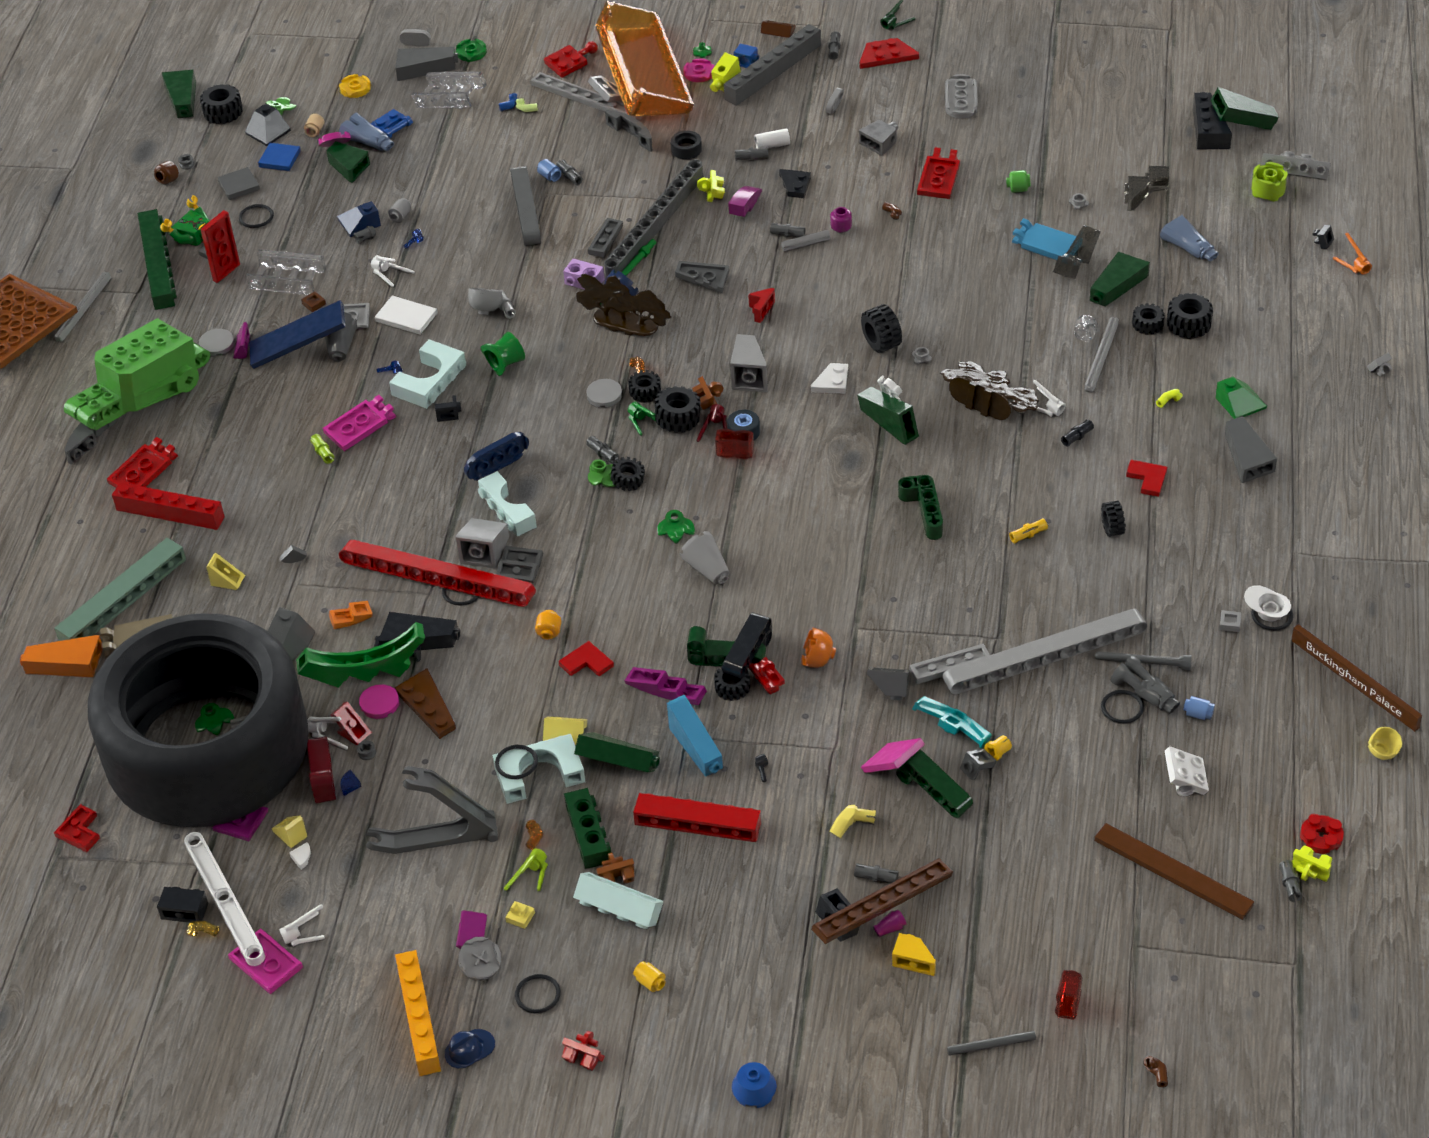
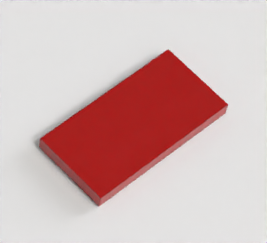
[201,210,240,283]

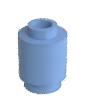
[537,159,561,182]
[1183,696,1215,720]

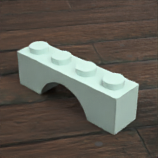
[478,471,537,537]

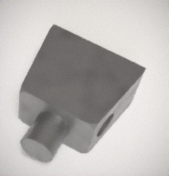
[859,120,898,156]

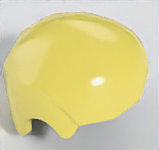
[1368,727,1402,760]

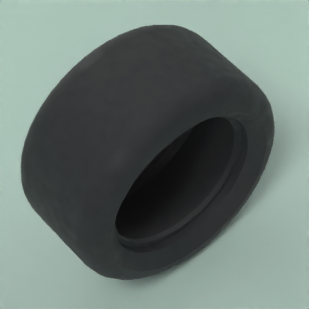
[88,613,308,828]

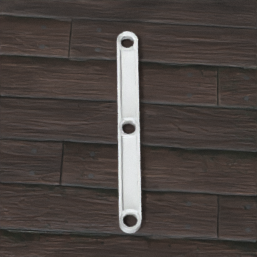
[184,832,265,966]

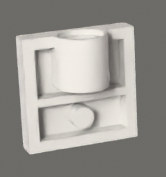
[1165,746,1209,796]

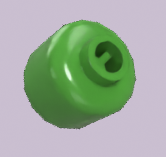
[1006,170,1031,193]

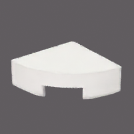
[289,842,311,870]

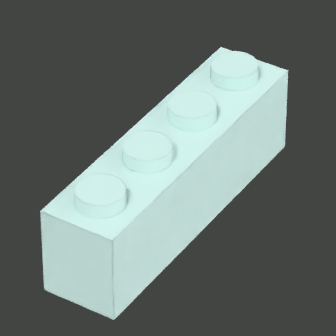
[573,872,663,929]

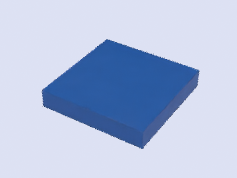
[258,143,301,171]

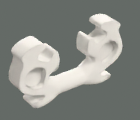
[877,375,902,400]

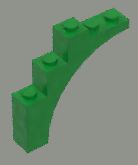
[296,622,425,688]

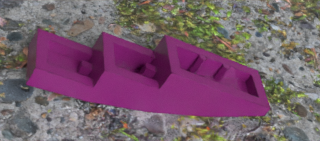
[624,667,707,705]

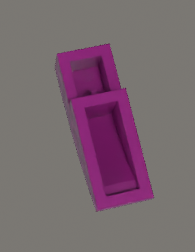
[728,186,762,217]

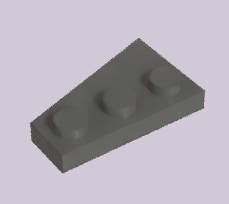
[675,261,730,293]

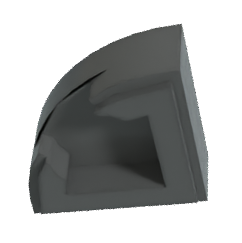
[280,545,307,563]

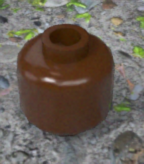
[154,161,179,185]

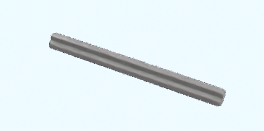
[54,271,111,342]
[1085,317,1119,392]

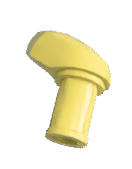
[829,805,876,838]

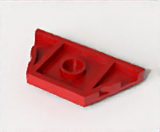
[859,38,919,69]

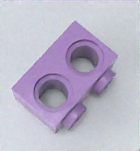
[563,259,605,290]

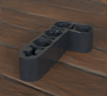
[722,612,772,679]

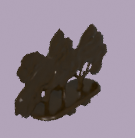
[576,274,671,336]
[940,361,1039,420]

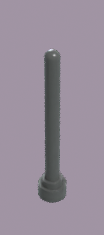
[1095,651,1192,671]

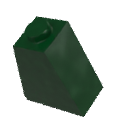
[326,141,370,183]

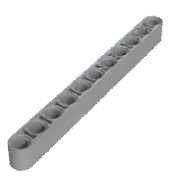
[942,609,1147,694]

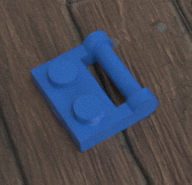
[371,109,413,138]

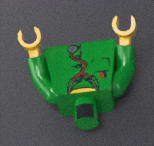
[160,195,210,246]

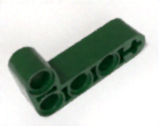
[898,475,943,540]
[687,626,766,667]
[896,749,973,818]

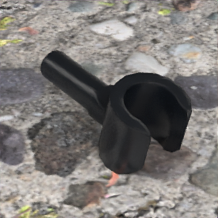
[755,754,768,782]

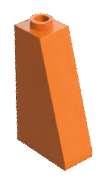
[20,635,103,677]

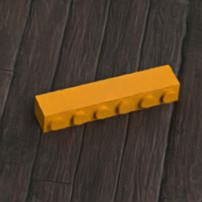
[395,950,441,1076]

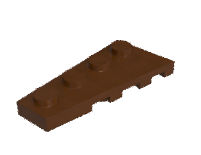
[395,668,456,739]

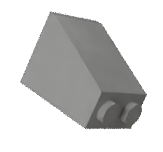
[730,334,768,392]
[456,518,509,569]

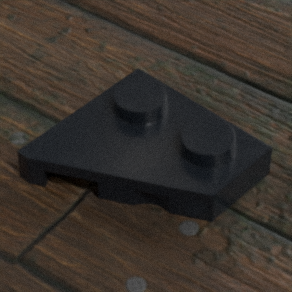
[779,169,811,198]

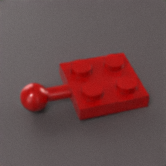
[544,41,598,78]

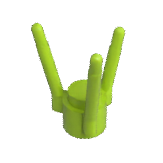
[504,848,548,891]

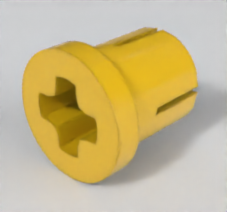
[984,735,1012,761]

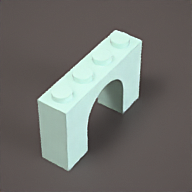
[389,339,466,409]
[492,734,585,804]

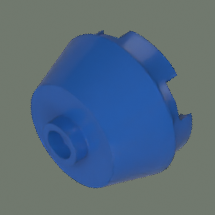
[732,1062,777,1108]

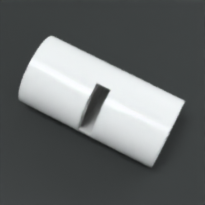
[754,128,790,149]

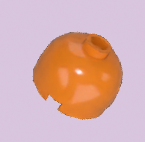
[801,627,836,668]

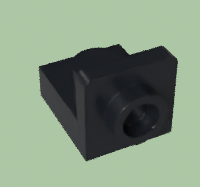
[435,395,462,422]

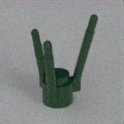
[880,0,915,29]

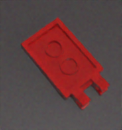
[917,147,960,199]
[107,437,178,488]

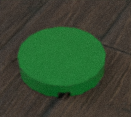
[456,39,487,62]

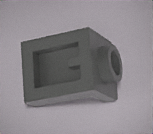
[960,748,997,780]

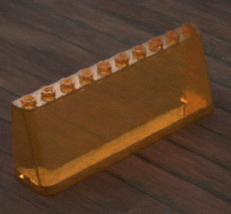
[596,0,694,116]

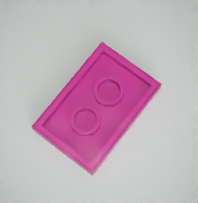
[861,738,924,773]
[228,928,303,995]

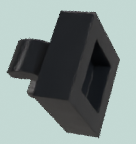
[1312,225,1334,249]

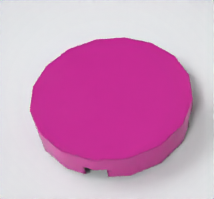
[683,59,715,82]
[318,131,351,147]
[359,684,399,719]

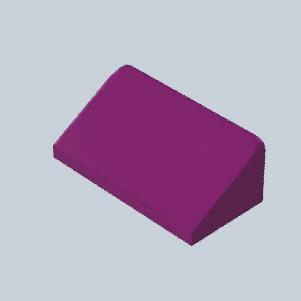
[233,322,250,359]
[456,910,487,949]

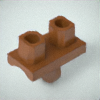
[692,376,724,410]
[596,852,634,884]

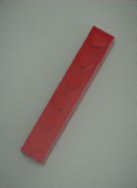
[112,482,225,530]
[633,793,761,842]

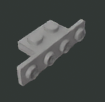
[1261,151,1331,179]

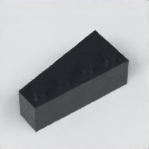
[1193,92,1232,149]

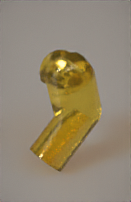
[186,921,220,937]

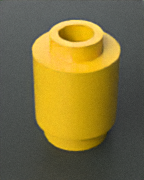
[633,961,666,992]

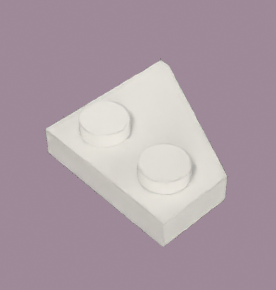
[811,363,848,394]

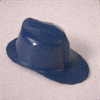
[445,1029,495,1069]

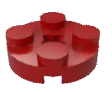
[1300,814,1344,854]

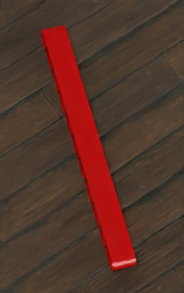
[339,540,536,607]

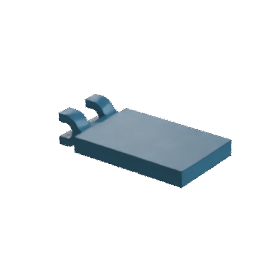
[1012,218,1083,264]

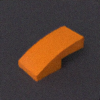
[329,601,372,629]

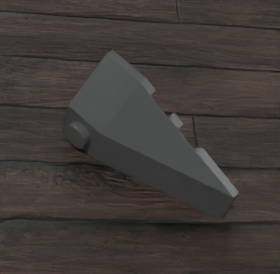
[268,607,315,661]

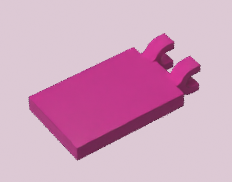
[323,395,396,452]

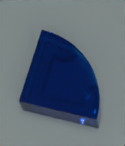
[340,769,362,796]

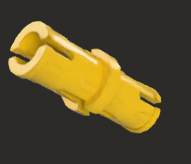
[1009,518,1048,544]

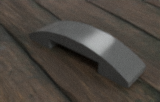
[605,110,653,152]

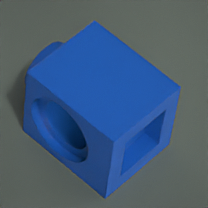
[733,43,759,68]

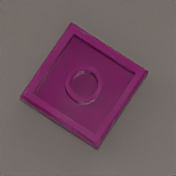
[212,806,268,842]

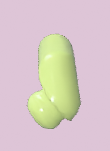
[516,98,538,112]

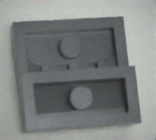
[496,546,543,582]

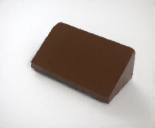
[761,20,796,38]

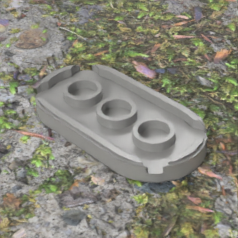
[945,74,978,119]

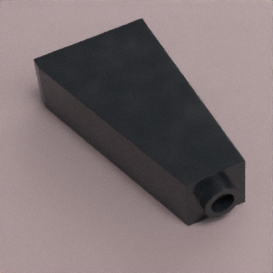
[378,612,461,650]

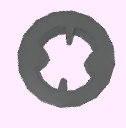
[178,154,194,170]
[357,740,376,760]

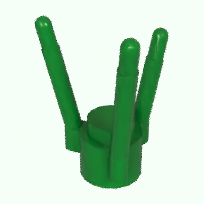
[628,401,656,436]

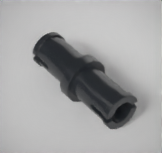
[1061,419,1094,447]

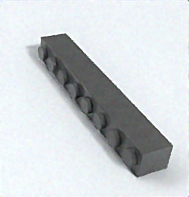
[724,24,821,106]

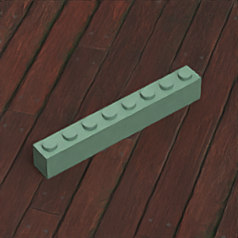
[55,538,186,641]

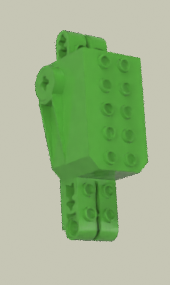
[64,318,210,430]

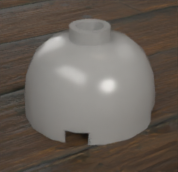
[468,288,503,315]

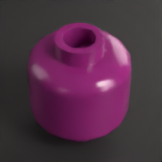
[830,207,852,233]

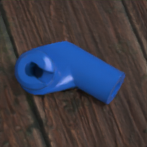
[499,93,519,111]

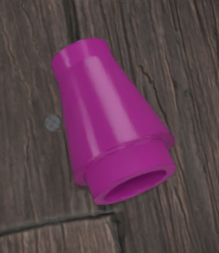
[873,909,907,938]

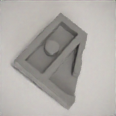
[588,76,631,102]

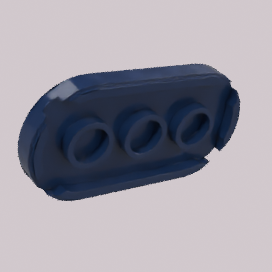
[464,432,529,481]

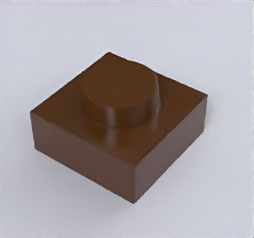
[301,291,326,312]

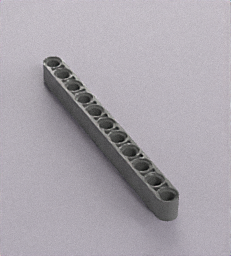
[604,159,703,278]

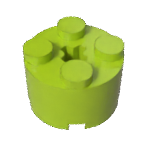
[1251,162,1288,202]

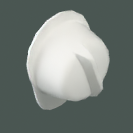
[1244,585,1291,622]

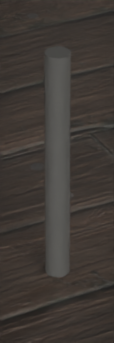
[947,1031,1036,1055]

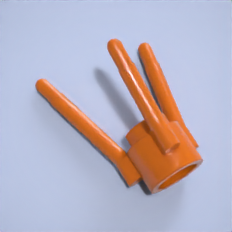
[1333,233,1372,275]

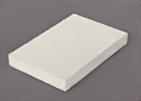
[375,296,437,335]

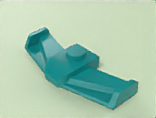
[912,696,992,749]

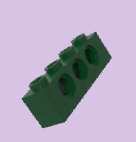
[564,787,611,869]

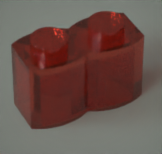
[715,429,754,459]
[1055,970,1083,1020]

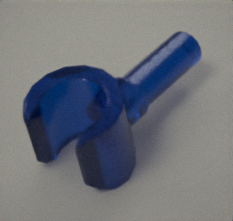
[403,229,424,249]
[377,360,402,374]

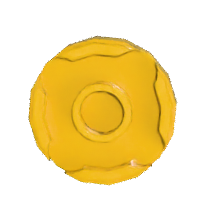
[339,74,371,98]

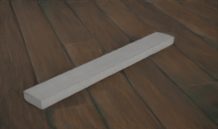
[530,72,645,120]

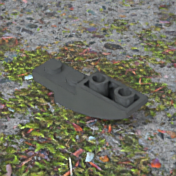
[65,418,118,465]

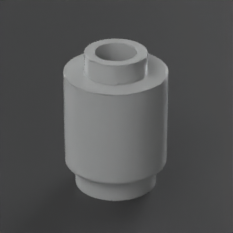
[388,198,411,222]

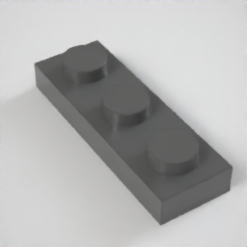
[588,218,623,258]

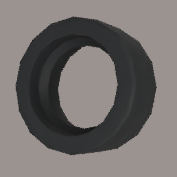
[670,130,702,159]

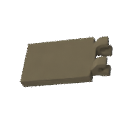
[100,614,172,658]

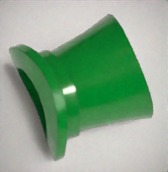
[480,332,525,376]

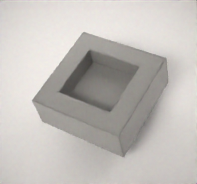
[1219,610,1241,632]

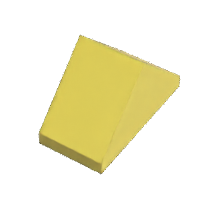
[206,553,245,590]
[272,815,307,848]

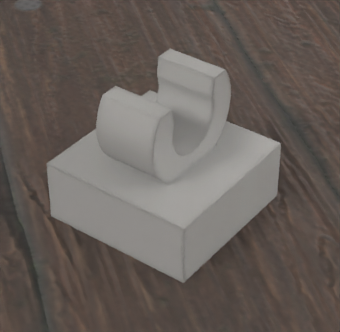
[1367,352,1392,377]

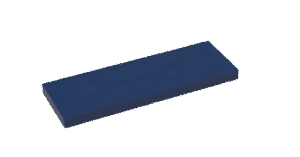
[249,300,345,369]

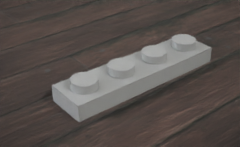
[910,644,990,684]

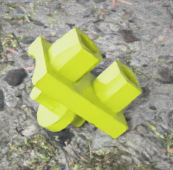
[697,170,725,202]
[1292,845,1332,882]

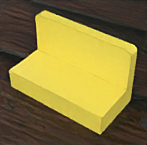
[543,716,587,745]

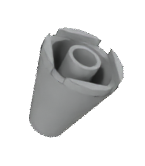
[680,531,730,584]

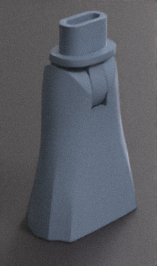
[339,112,394,151]
[1160,215,1219,261]

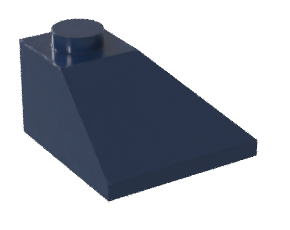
[337,201,381,237]

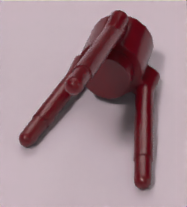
[696,404,728,442]

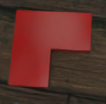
[1126,460,1168,497]
[558,641,614,676]
[54,804,100,853]

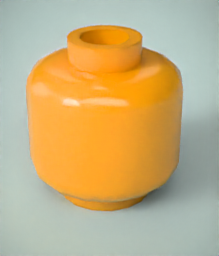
[535,610,562,640]

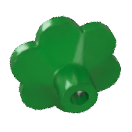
[693,42,712,58]

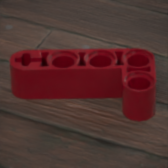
[307,736,336,804]

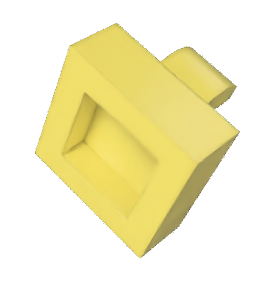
[506,901,535,929]

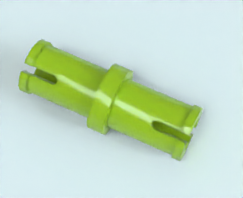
[310,434,335,464]

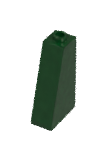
[162,69,196,118]
[1211,87,1279,130]
[1090,251,1150,307]
[857,387,919,445]
[574,732,660,772]

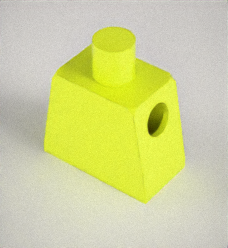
[710,52,741,92]

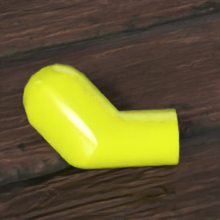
[1156,389,1183,408]

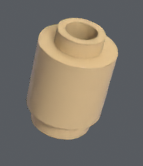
[304,114,324,137]

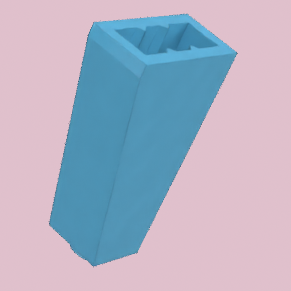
[667,695,723,777]

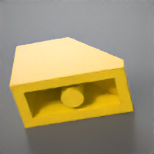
[892,933,936,976]

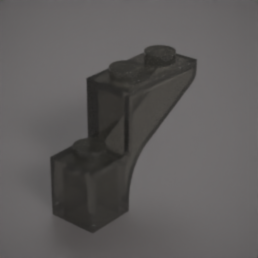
[1124,166,1169,211]
[1053,225,1101,279]

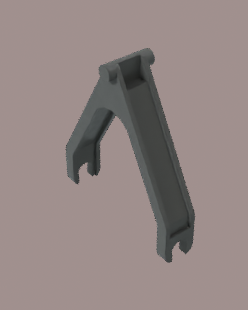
[365,766,498,854]

